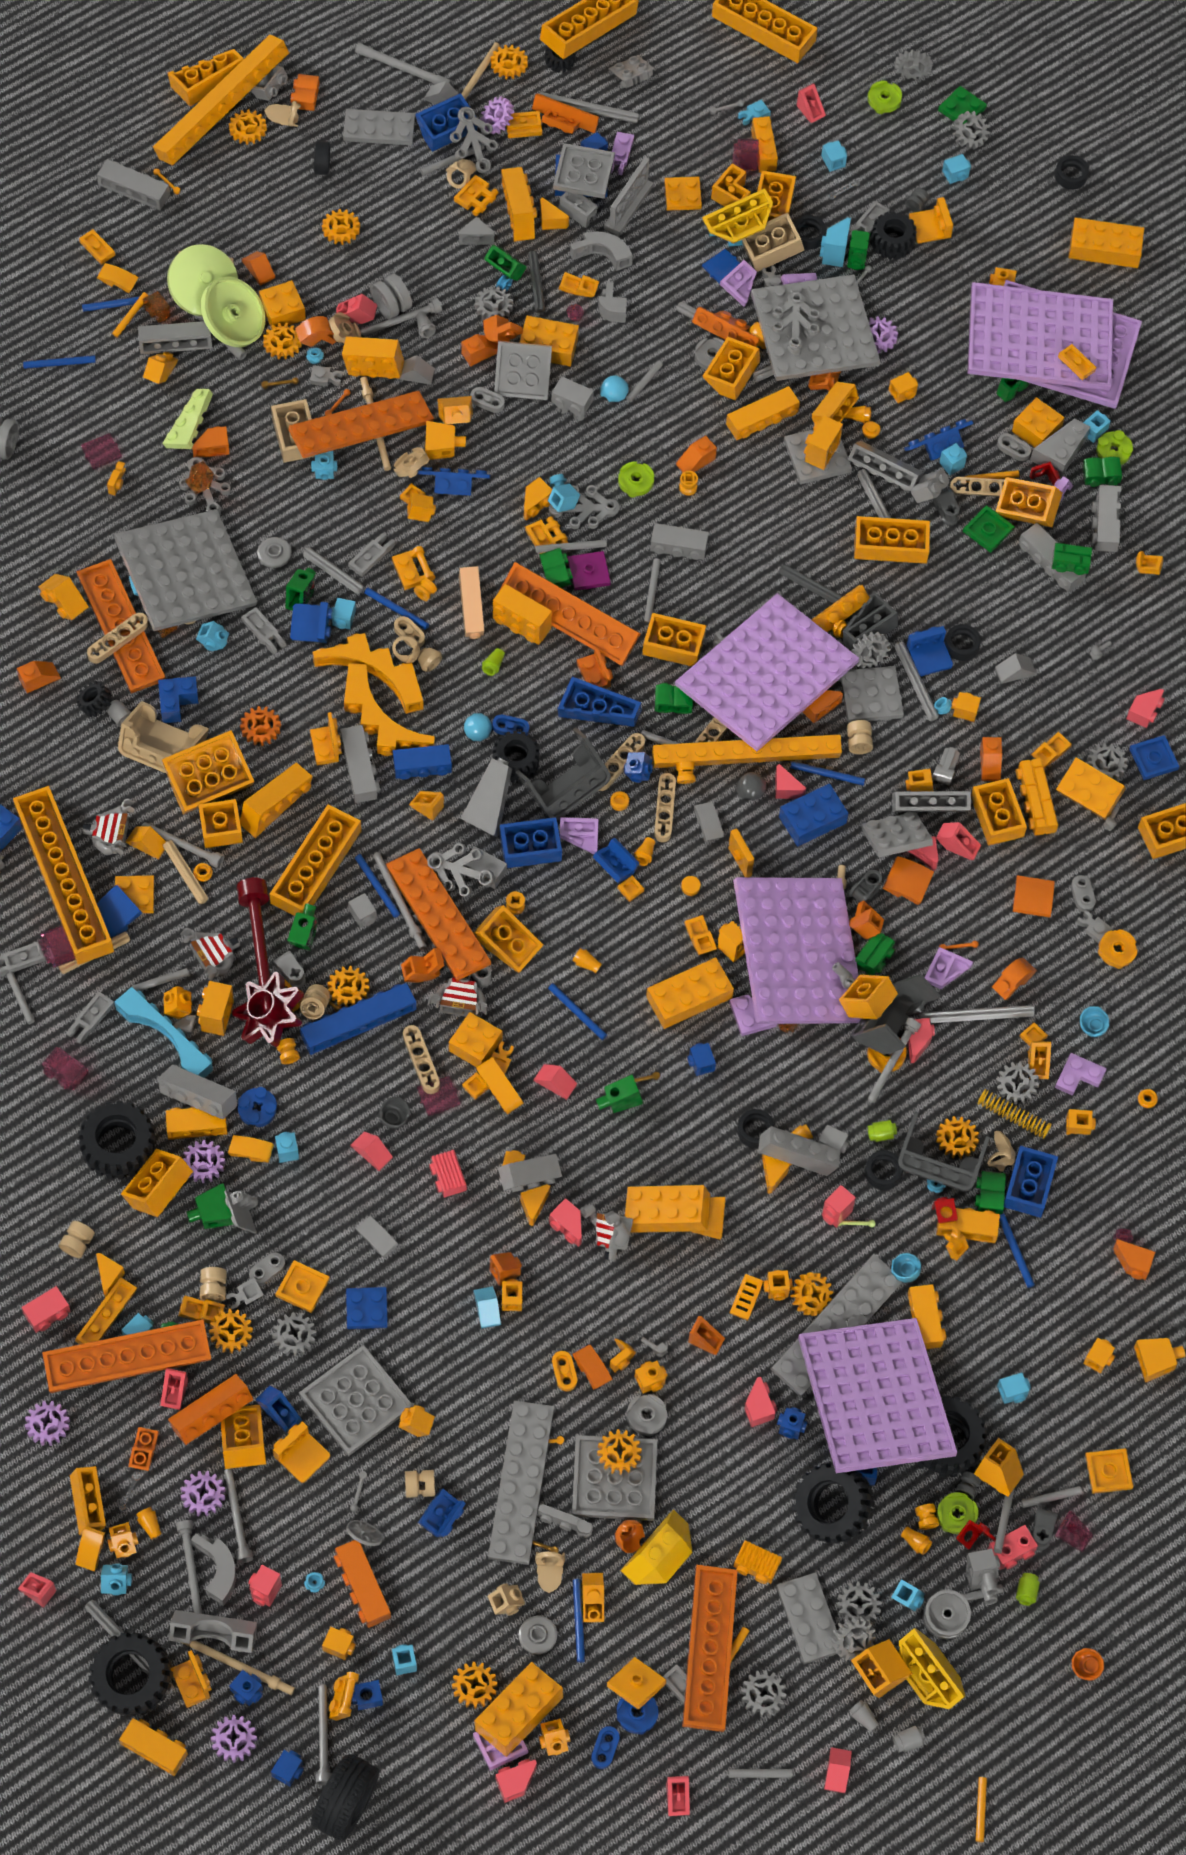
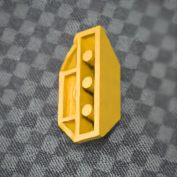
[702,188,773,244]
[620,1509,693,1585]
[899,1628,965,1709]

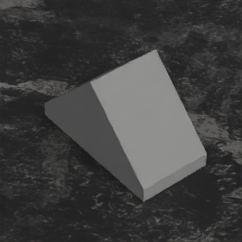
[424,81,459,104]
[459,217,494,245]
[396,355,435,385]
[995,653,1036,684]

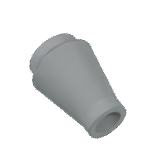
[416,312,435,338]
[849,1700,879,1732]

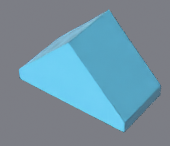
[473,1286,501,1329]

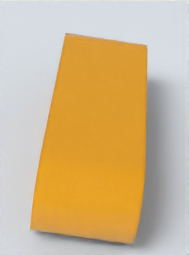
[476,1057,524,1115]

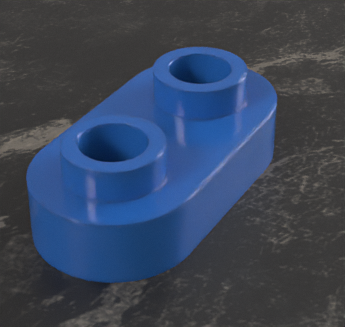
[492,714,529,736]
[591,1726,619,1769]

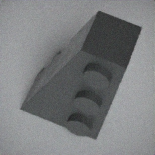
[843,591,898,651]

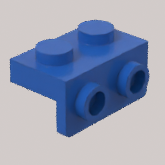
[593,838,639,883]
[418,1489,466,1537]

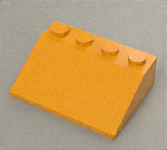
[162,730,255,815]

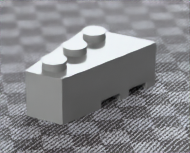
[1030,419,1090,477]
[1091,485,1121,552]

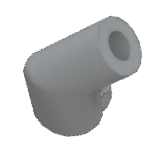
[832,962,855,989]

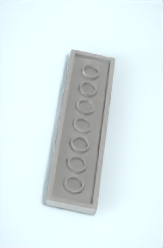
[770,1254,902,1397]
[488,1401,554,1565]

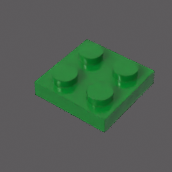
[938,86,987,124]
[963,505,1015,553]

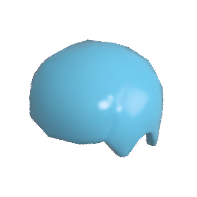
[600,375,629,402]
[464,713,493,741]
[1080,1006,1109,1037]
[891,1253,921,1283]

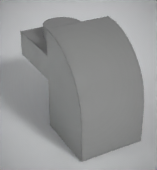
[598,282,627,323]

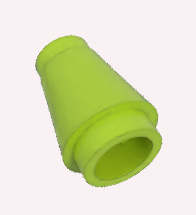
[482,648,505,676]

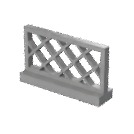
[604,157,653,236]

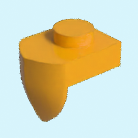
[1136,551,1163,575]
[609,1339,636,1373]

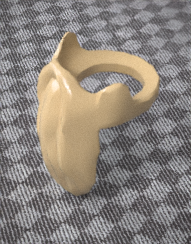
[264,101,301,127]
[446,159,476,189]
[392,636,420,663]
[987,1131,1016,1172]
[535,1551,565,1593]

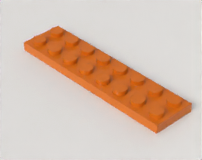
[288,391,434,458]
[76,559,166,694]
[498,562,641,666]
[386,848,491,981]
[42,1319,211,1393]
[682,1565,738,1732]

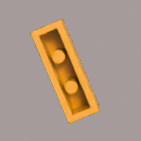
[751,116,778,173]
[812,382,859,425]
[166,1107,228,1140]
[936,1207,1000,1243]
[908,1284,946,1349]
[70,1466,106,1535]
[119,1718,188,1776]

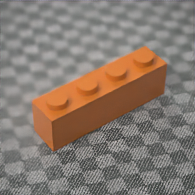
[168,1374,254,1445]
[333,1540,391,1628]

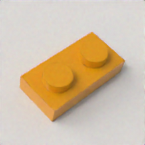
[79,229,115,265]
[1058,344,1097,381]

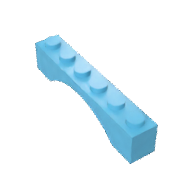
[115,987,213,1078]

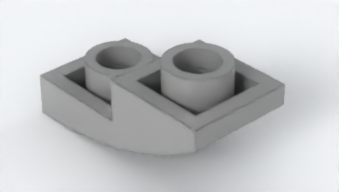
[694,802,724,842]
[356,1216,399,1258]

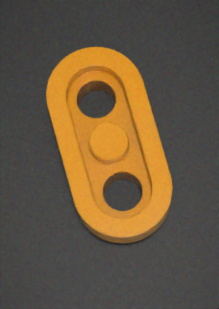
[552,1351,577,1391]

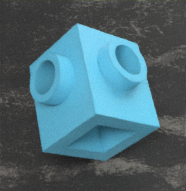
[311,451,337,480]
[196,621,229,651]
[101,1563,132,1595]

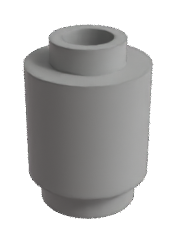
[107,700,131,727]
[892,1726,925,1753]

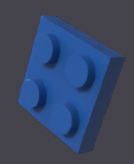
[1129,735,1179,780]
[346,1287,388,1329]

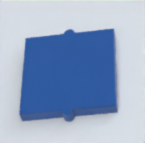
[702,249,740,284]

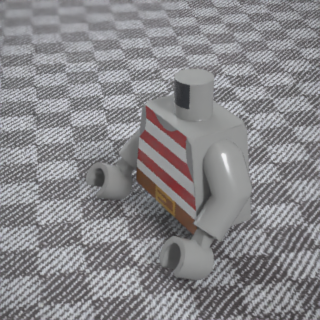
[83,799,134,855]
[180,928,240,981]
[427,975,487,1017]
[580,1205,633,1260]

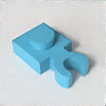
[738,99,771,125]

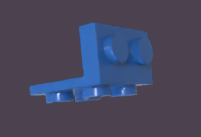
[290,602,333,643]
[906,626,953,676]

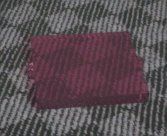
[81,433,122,470]
[417,1076,460,1116]

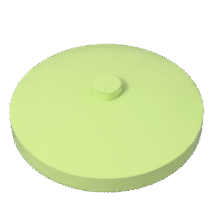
[167,244,238,317]
[201,277,266,347]

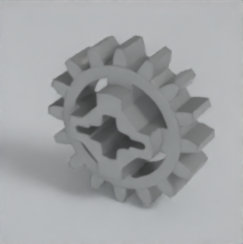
[895,49,932,80]
[952,111,990,150]
[475,286,513,320]
[851,632,891,669]
[1087,743,1128,781]
[997,1061,1039,1104]
[272,1312,316,1357]
[836,1581,882,1623]
[831,1616,876,1661]
[741,1670,787,1717]

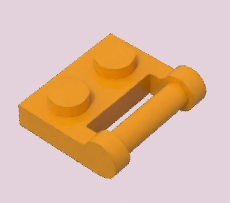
[392,546,436,590]
[329,1672,359,1721]

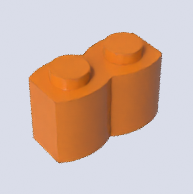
[291,74,320,111]

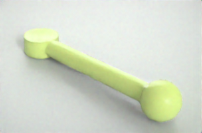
[838,1220,876,1228]

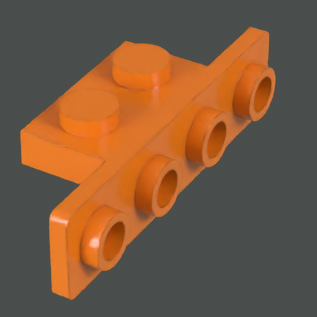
[532,93,599,134]
[692,306,760,347]

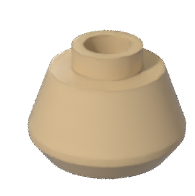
[418,648,442,672]

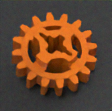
[240,706,281,746]

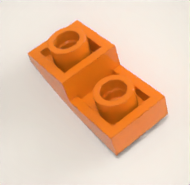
[572,1344,613,1389]
[128,1427,159,1471]

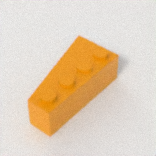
[168,49,244,106]
[501,167,537,242]
[240,762,312,838]

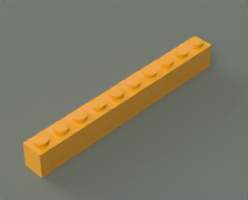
[153,34,289,166]
[652,735,842,768]

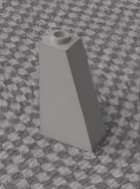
[461,758,512,837]

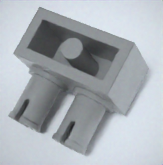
[551,376,594,421]
[965,1548,1000,1605]

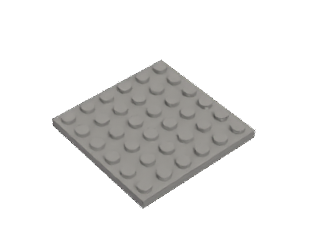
[751,274,880,381]
[114,509,257,631]

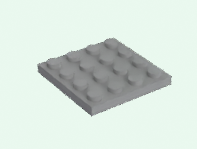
[299,1345,413,1457]
[572,1435,657,1521]

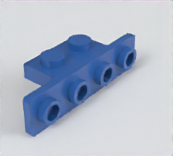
[904,419,973,461]
[417,467,491,496]

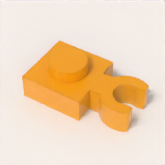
[107,461,126,496]
[491,1041,514,1075]
[944,1226,969,1261]

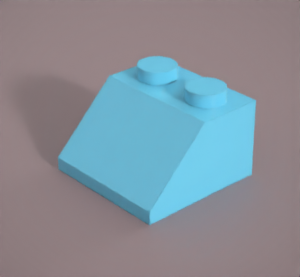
[820,217,851,267]

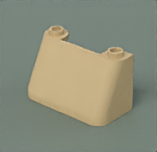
[118,701,209,774]

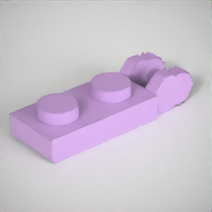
[611,132,634,175]

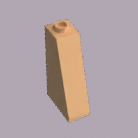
[459,566,484,639]

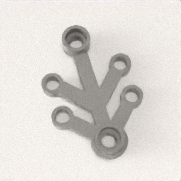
[450,107,498,173]
[772,292,820,353]
[179,457,231,515]
[549,485,620,529]
[427,843,495,897]

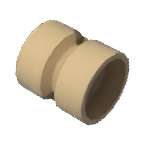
[847,720,873,754]
[300,984,330,1019]
[58,1221,95,1258]
[200,1267,227,1302]
[405,1470,435,1498]

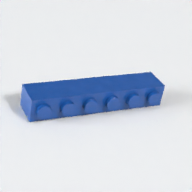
[300,983,417,1055]

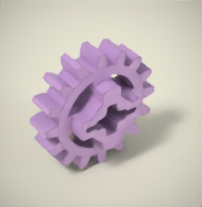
[480,96,514,135]
[869,316,898,353]
[183,1140,225,1183]
[25,1401,70,1446]
[181,1471,226,1516]
[211,1715,257,1763]

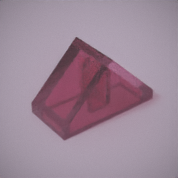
[1055,1511,1093,1552]

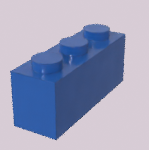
[393,744,452,779]

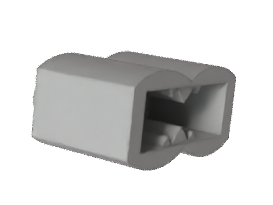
[911,469,949,503]

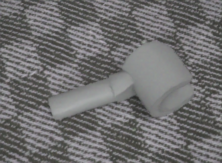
[1090,641,1112,660]
[1103,807,1119,831]
[641,1337,668,1357]

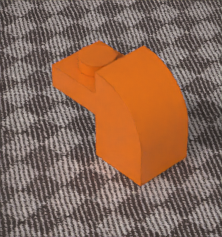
[483,314,523,344]
[295,316,337,347]
[849,900,884,939]
[401,948,445,983]
[992,958,1037,1000]

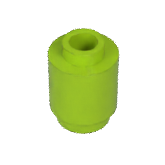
[867,1120,897,1142]
[1016,1573,1040,1606]

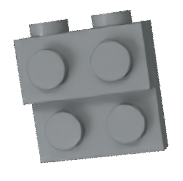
[250,66,288,101]

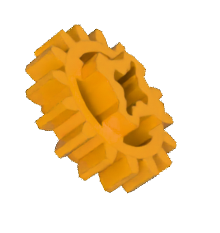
[491,45,528,79]
[229,109,267,145]
[322,209,360,245]
[263,323,302,360]
[327,966,370,1007]
[936,1116,979,1159]
[790,1272,833,1316]
[209,1309,253,1354]
[597,1429,642,1475]
[452,1662,497,1709]

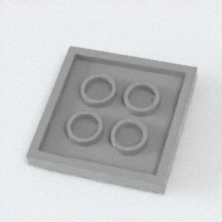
[553,143,615,199]
[494,341,552,400]
[784,430,852,485]
[840,666,904,723]
[861,812,933,858]

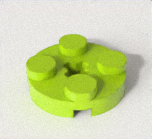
[867,81,902,114]
[1096,430,1133,465]
[618,461,654,498]
[937,1492,978,1534]

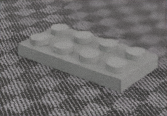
[343,109,415,145]
[776,1573,837,1664]

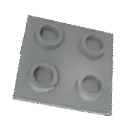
[608,55,654,89]
[224,1190,258,1234]

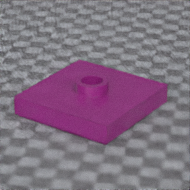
[568,551,611,591]

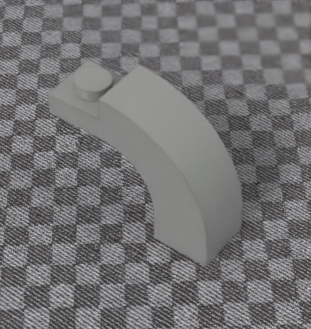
[570,231,633,271]
[191,1534,236,1606]

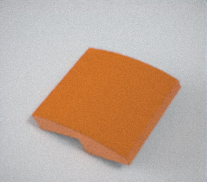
[883,856,934,905]
[1013,875,1055,917]

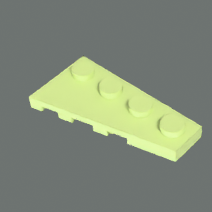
[162,389,213,449]

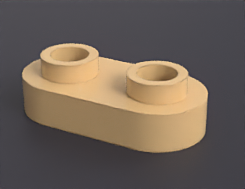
[394,616,425,648]

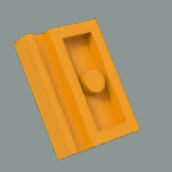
[506,111,542,138]

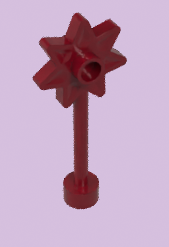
[232,877,304,1047]

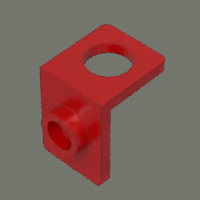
[1030,462,1060,486]
[931,1197,958,1224]
[956,1520,996,1549]

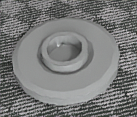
[257,537,292,568]
[346,1520,383,1546]
[518,1615,557,1655]

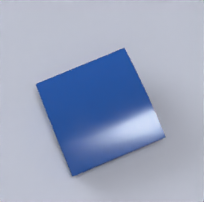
[97,885,142,938]

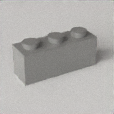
[650,523,709,560]
[498,1154,562,1193]

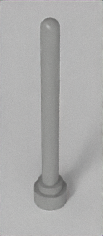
[360,298,442,336]
[141,822,225,869]
[868,1018,921,1103]
[224,1468,253,1563]
[176,1520,202,1614]
[316,1683,332,1785]

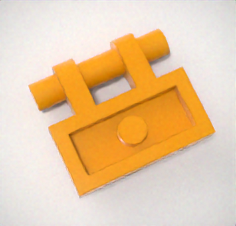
[454,175,499,216]
[525,516,568,554]

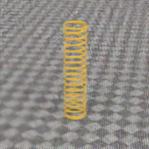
[977,1089,1052,1139]

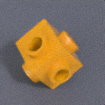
[163,986,192,1019]
[763,1270,793,1301]
[634,1361,667,1394]
[107,1522,139,1558]
[539,1719,571,1756]

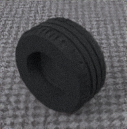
[311,1754,380,1840]

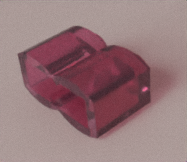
[732,139,759,171]
[38,926,75,968]
[42,1047,88,1091]

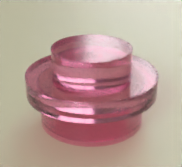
[567,304,584,322]
[1113,1228,1133,1243]

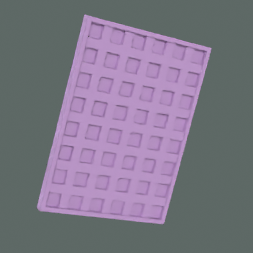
[967,282,1113,391]
[675,593,859,751]
[733,877,862,1024]
[798,1318,957,1473]

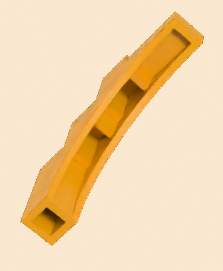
[313,633,424,714]
[344,663,435,756]

